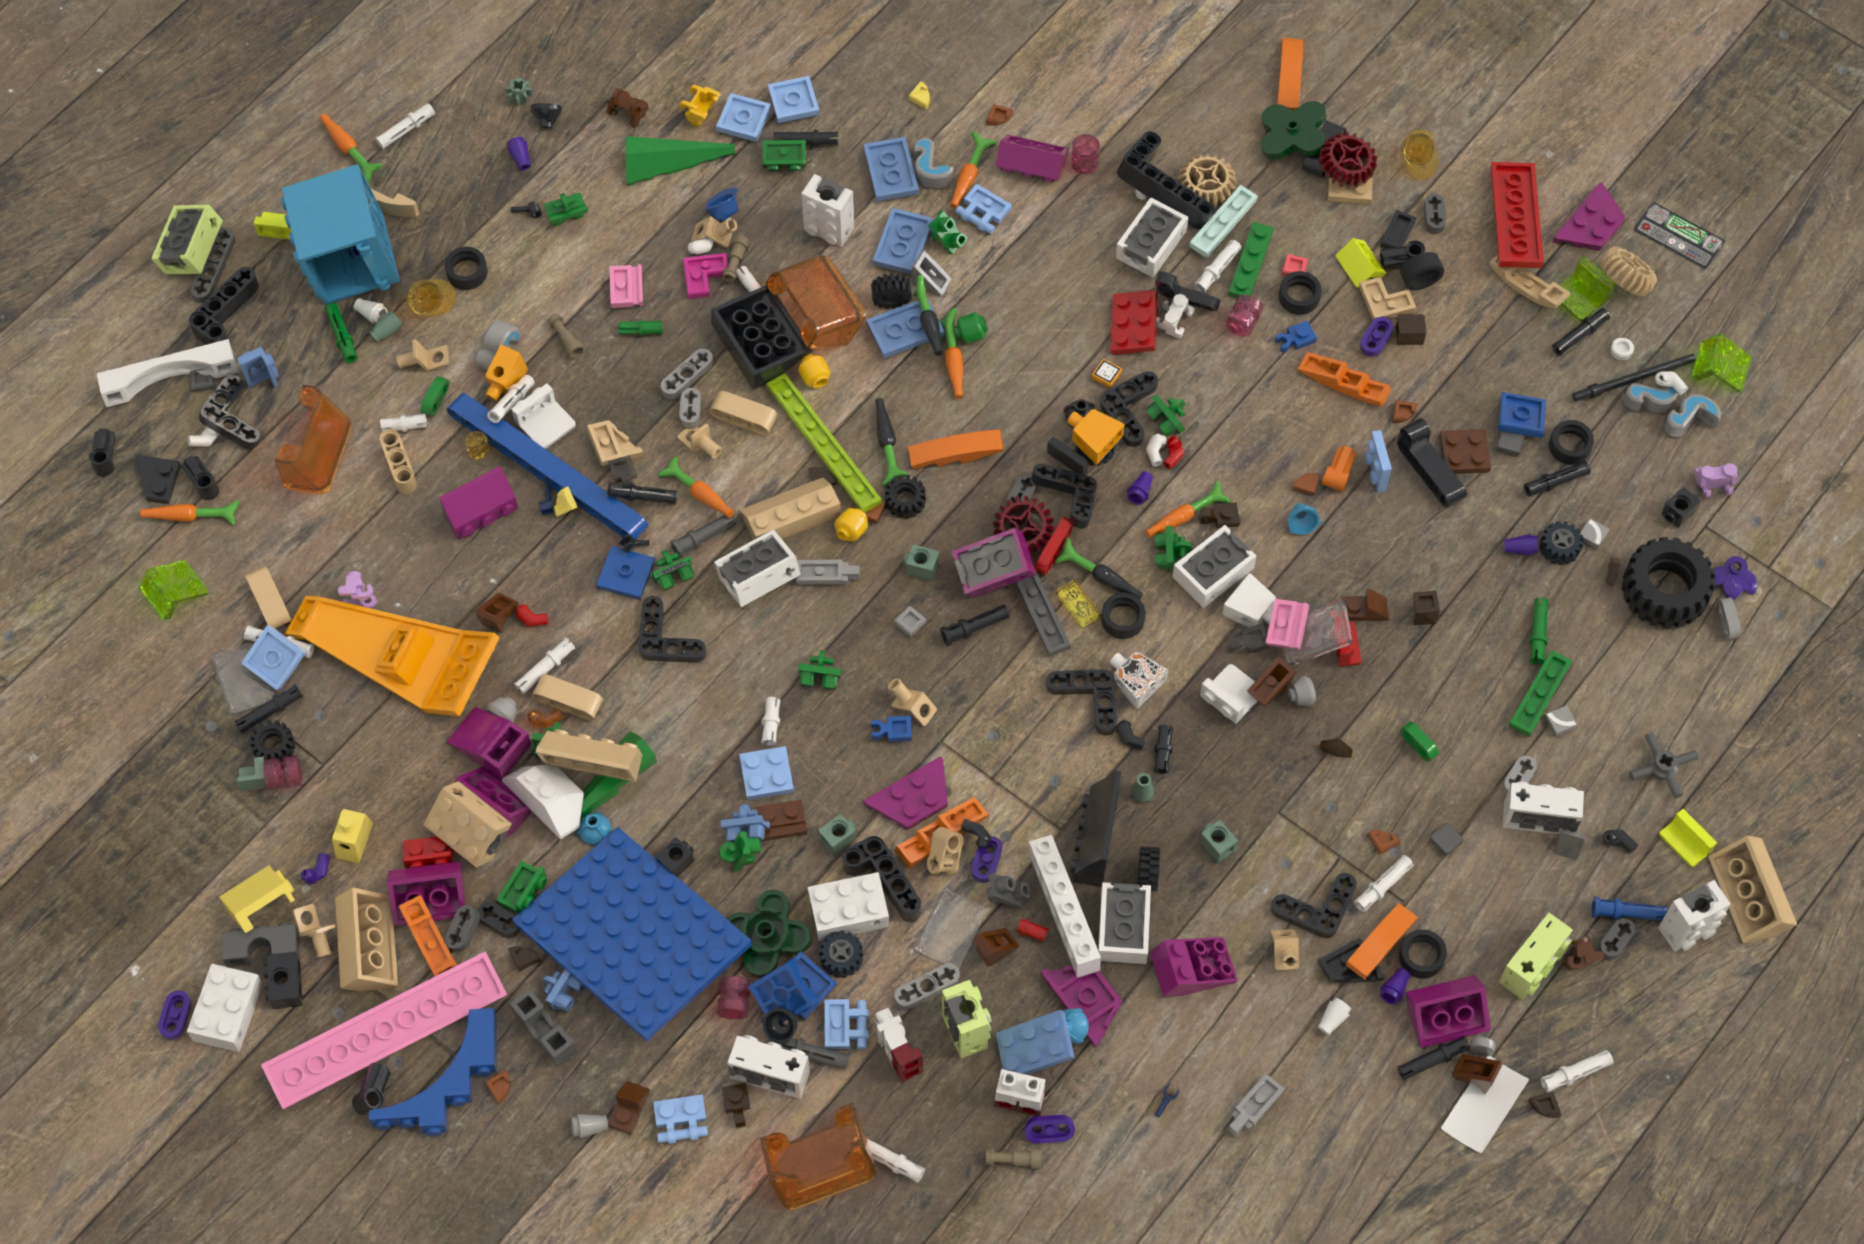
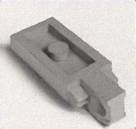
[796,560,860,585]
[1228,1074,1285,1137]

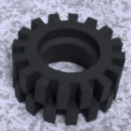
[871,273,912,309]
[885,474,926,519]
[249,720,295,766]
[1138,846,1160,891]

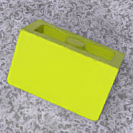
[254,212,292,240]
[1336,238,1387,288]
[1659,809,1717,868]

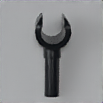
[511,201,542,218]
[618,534,650,553]

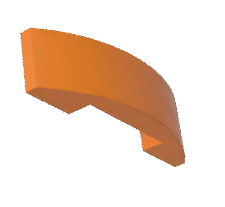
[1277,38,1303,111]
[399,895,457,977]

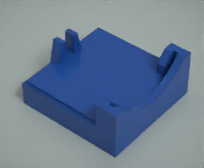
[748,958,819,1022]

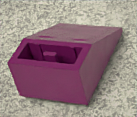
[446,707,532,779]
[1149,937,1238,997]

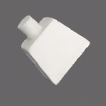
[1222,573,1276,630]

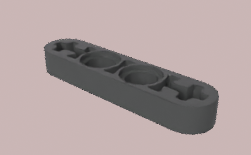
[191,227,235,303]

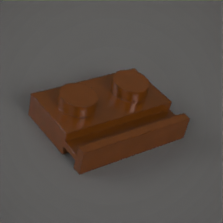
[755,799,807,842]

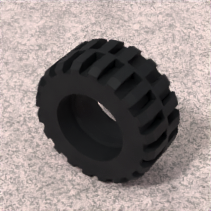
[1622,537,1716,629]

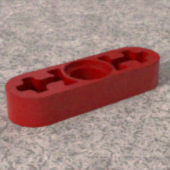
[1035,517,1074,576]

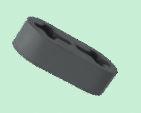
[1424,194,1446,234]
[1006,474,1037,515]
[445,905,480,951]
[1598,918,1636,961]

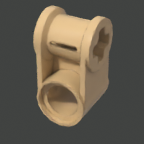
[927,827,964,875]

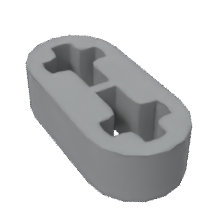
[679,388,702,429]
[1717,597,1741,640]
[1503,756,1537,795]

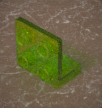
[1559,256,1616,322]
[1692,333,1752,393]
[139,560,209,620]

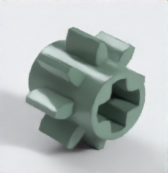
[505,77,533,105]

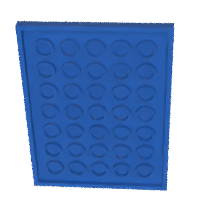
[512,827,752,1042]

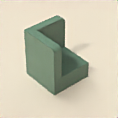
[236,757,269,791]

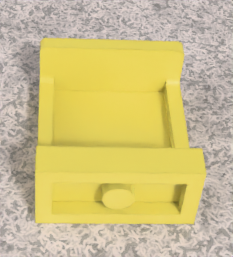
[219,865,295,933]

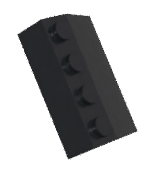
[711,284,813,390]
[1071,771,1121,887]

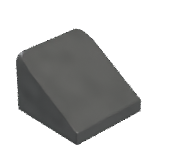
[1554,829,1585,860]

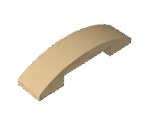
[342,167,419,217]
[1489,255,1571,308]

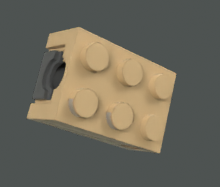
[423,781,512,868]

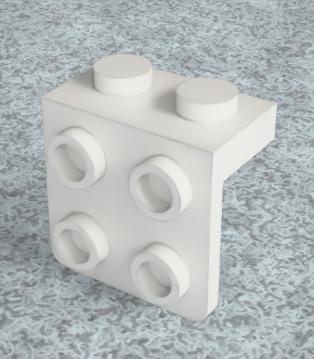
[512,384,576,449]
[1200,664,1258,724]

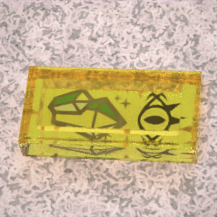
[1056,579,1101,628]

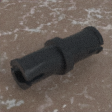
[1154,724,1173,774]

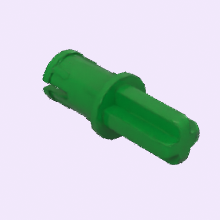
[618,319,663,337]

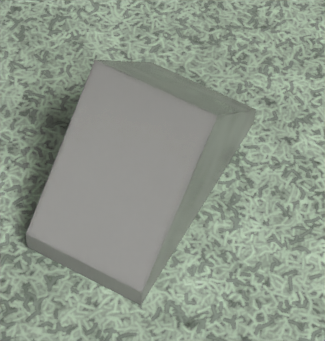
[912,250,952,296]

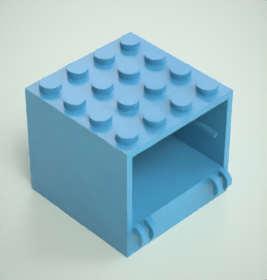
[280,164,400,305]

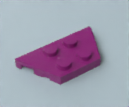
[1553,182,1626,251]
[863,756,948,830]
[1040,966,1122,1048]

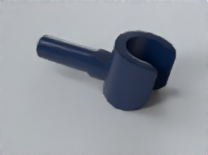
[539,485,554,515]
[1154,1083,1179,1118]

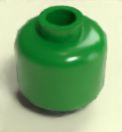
[954,312,988,344]

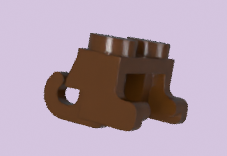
[606,88,649,128]
[1564,936,1604,970]

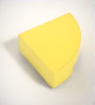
[909,81,930,109]
[554,487,577,517]

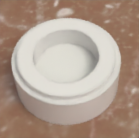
[1610,338,1634,361]

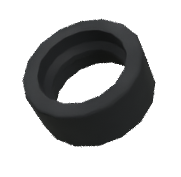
[444,246,488,290]
[1400,252,1445,290]
[1279,271,1322,315]
[1549,420,1594,465]
[1101,592,1146,639]
[1399,930,1447,978]

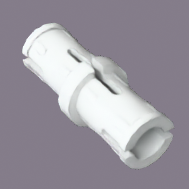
[380,413,428,432]
[761,697,781,746]

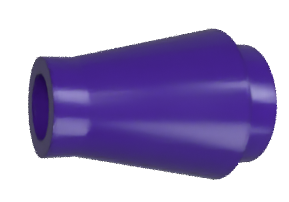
[507,137,531,171]
[1127,471,1153,505]
[1504,534,1537,556]
[1380,968,1411,1005]

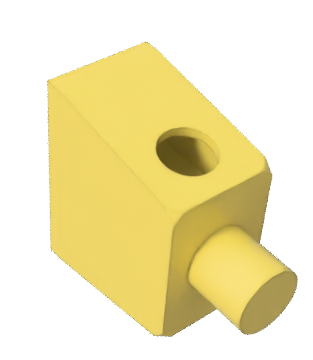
[332,809,373,864]

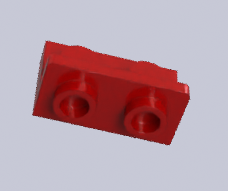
[1331,612,1361,667]
[403,836,454,868]

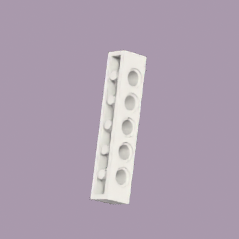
[1029,835,1101,978]

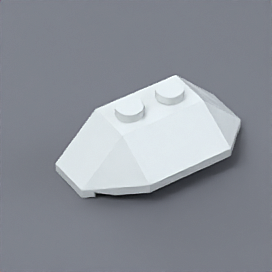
[502,764,584,839]

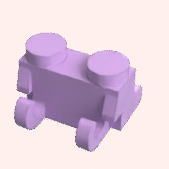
[1694,463,1738,498]
[338,571,377,609]

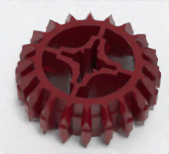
[1319,131,1378,189]
[993,496,1054,556]

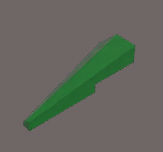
[625,136,735,186]
[580,731,657,820]

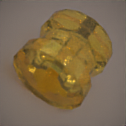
[465,431,489,459]

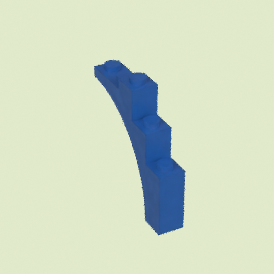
[369,1008,497,1137]

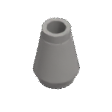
[571,1114,608,1139]

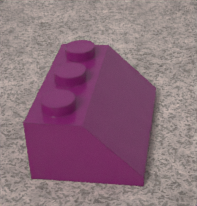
[995,134,1069,182]
[439,466,518,539]
[454,767,532,838]
[387,861,467,926]
[1405,975,1491,1048]

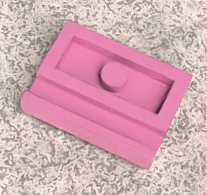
[609,264,643,308]
[1266,599,1309,650]

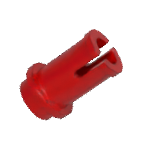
[1017,918,1049,943]

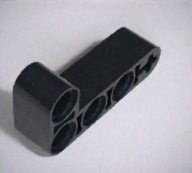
[189,267,259,345]
[1397,418,1467,508]
[842,836,921,923]

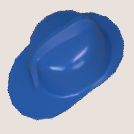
[704,187,738,223]

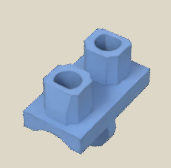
[721,804,770,843]
[542,969,584,1012]

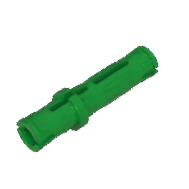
[324,303,358,363]
[1529,597,1549,665]

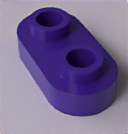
[1360,317,1393,357]
[972,836,1002,883]
[158,990,192,1040]
[1024,1115,1075,1143]

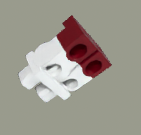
[875,1008,923,1083]
[994,1069,1046,1116]

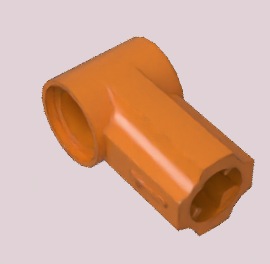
[1322,446,1357,492]

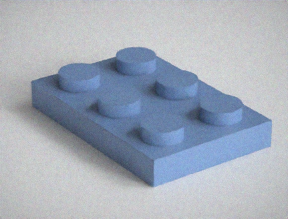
[863,137,919,202]
[873,208,934,275]
[866,298,945,359]
[996,1010,1075,1075]

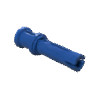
[1591,896,1668,921]

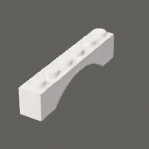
[97,339,238,407]

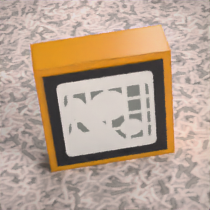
[1091,358,1122,389]

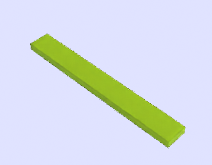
[766,373,882,513]

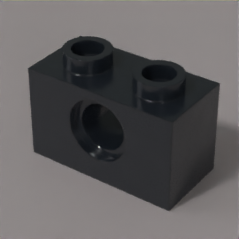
[263,952,303,1009]

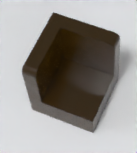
[1395,314,1426,345]
[1412,591,1440,625]

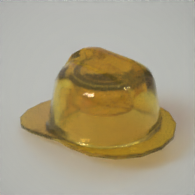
[1401,129,1439,180]
[405,279,456,316]

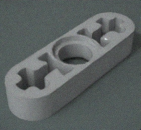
[661,349,713,399]
[895,963,960,1010]

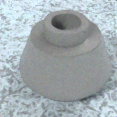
[1287,675,1316,707]
[487,697,517,723]

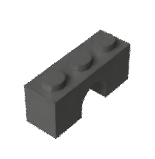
[222,923,300,968]
[510,989,577,1067]

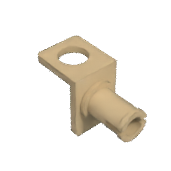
[691,216,737,248]
[396,339,450,372]
[677,423,722,459]
[888,678,937,726]
[292,904,336,958]
[1270,929,1299,970]

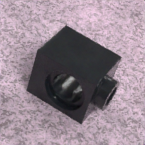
[1661,486,1701,528]
[655,837,694,877]

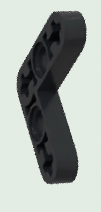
[1155,271,1221,312]
[1100,371,1158,447]
[199,375,260,449]
[1031,464,1097,529]
[638,596,706,663]
[1046,669,1117,736]
[1271,873,1357,938]

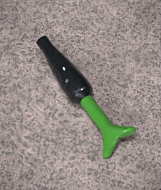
[913,275,943,356]
[875,398,909,487]
[1055,537,1143,599]

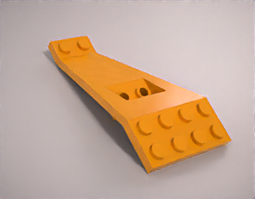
[285,596,499,717]

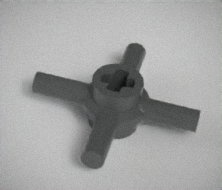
[1629,732,1699,798]

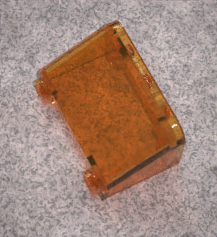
[765,255,865,348]
[275,384,352,494]
[760,1103,877,1209]

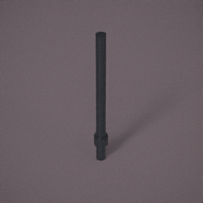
[1572,354,1696,402]

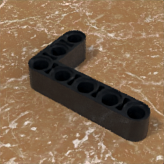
[1117,131,1214,229]

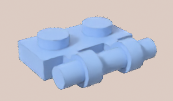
[955,184,1012,234]
[825,999,869,1050]
[653,1094,708,1144]

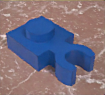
[1275,321,1317,352]
[871,716,912,742]

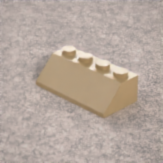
[739,478,841,540]
[536,729,643,782]
[1708,835,1797,944]
[335,887,398,992]

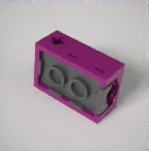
[952,528,1036,598]

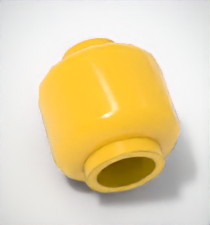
[798,354,831,389]
[834,508,868,542]

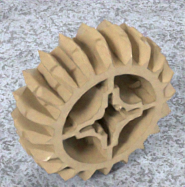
[1178,153,1236,208]
[1600,246,1657,296]

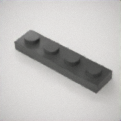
[1015,568,1071,657]

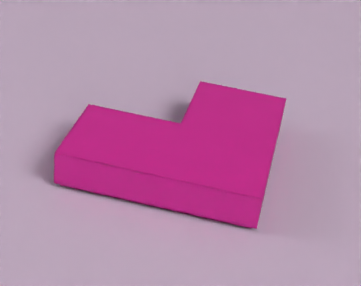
[683,253,728,299]

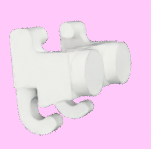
[1157,294,1195,339]

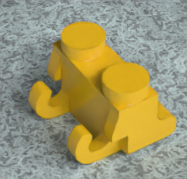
[679,85,720,126]

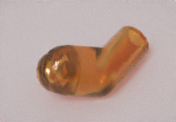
[527,709,564,729]

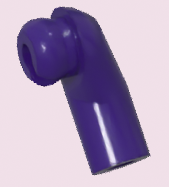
[301,853,330,884]

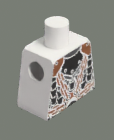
[1110,652,1168,709]

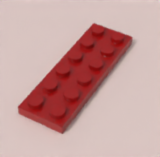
[1490,162,1544,268]

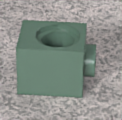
[903,544,939,581]
[818,814,857,856]
[1200,820,1238,863]

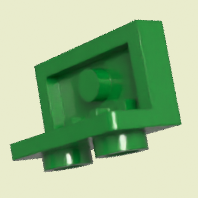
[762,140,806,171]
[496,861,547,914]

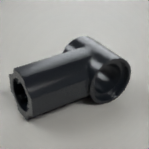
[1379,240,1425,269]
[89,428,115,477]
[181,456,219,500]
[352,1063,391,1115]

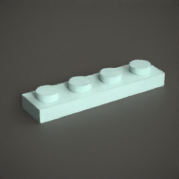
[1189,185,1258,258]

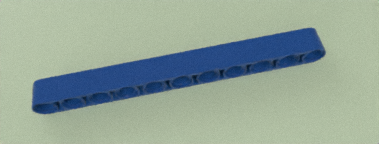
[446,393,649,540]

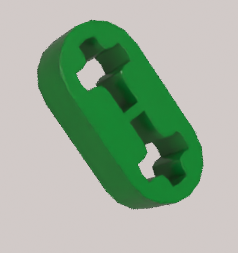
[420,376,450,416]
[1400,721,1439,762]

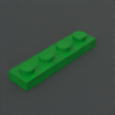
[1228,222,1274,302]
[1509,650,1572,737]

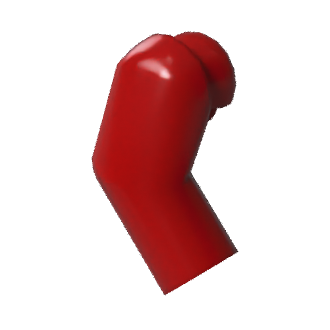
[1163,436,1184,470]
[515,604,548,627]

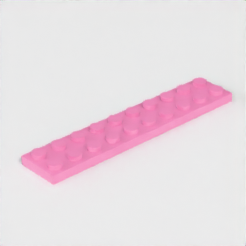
[261,952,507,1110]

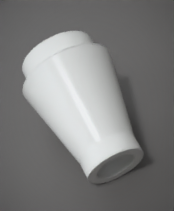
[354,298,388,324]
[1318,998,1351,1036]

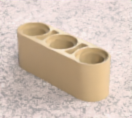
[709,391,778,435]
[379,429,417,494]
[245,566,292,629]
[532,674,603,721]

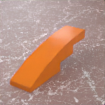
[1297,352,1391,407]
[908,429,1004,470]
[895,797,989,868]
[1346,903,1418,980]

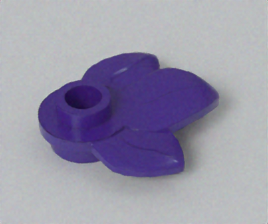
[1714,556,1757,600]

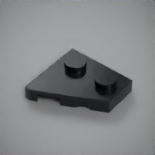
[137,455,181,505]
[1318,938,1385,983]

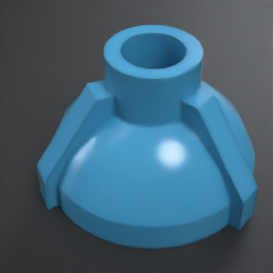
[1287,503,1321,535]
[576,811,611,845]
[1064,1008,1089,1044]

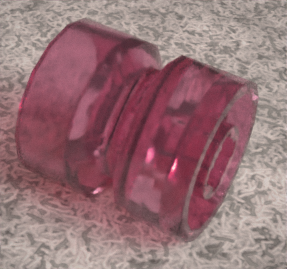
[1071,134,1100,174]
[1225,294,1264,337]
[263,755,302,790]
[716,976,751,1019]

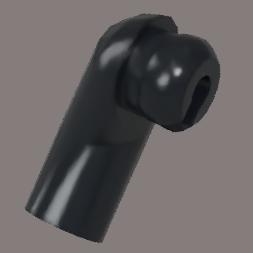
[1116,720,1146,750]
[960,819,991,848]
[1602,830,1638,853]

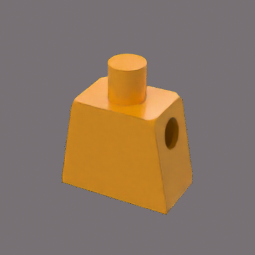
[485,344,528,402]
[1067,409,1125,464]

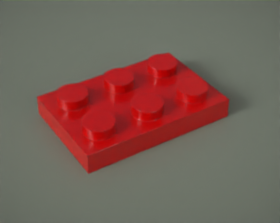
[1110,290,1158,355]

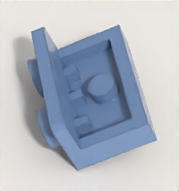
[237,347,279,388]

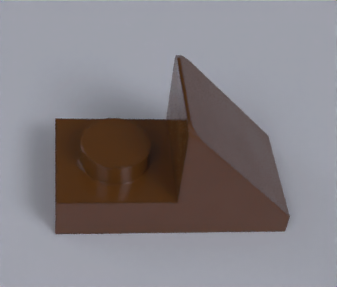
[1341,589,1389,621]
[476,593,519,633]
[1247,657,1296,707]
[973,928,1020,966]
[1451,1054,1503,1094]
[608,1081,650,1135]

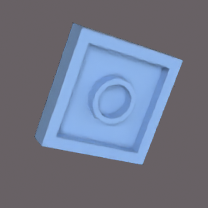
[768,76,819,123]
[716,93,771,142]
[1364,430,1392,493]
[241,625,306,691]
[739,746,794,800]

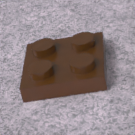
[1439,429,1491,474]

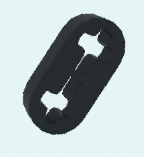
[478,902,520,938]

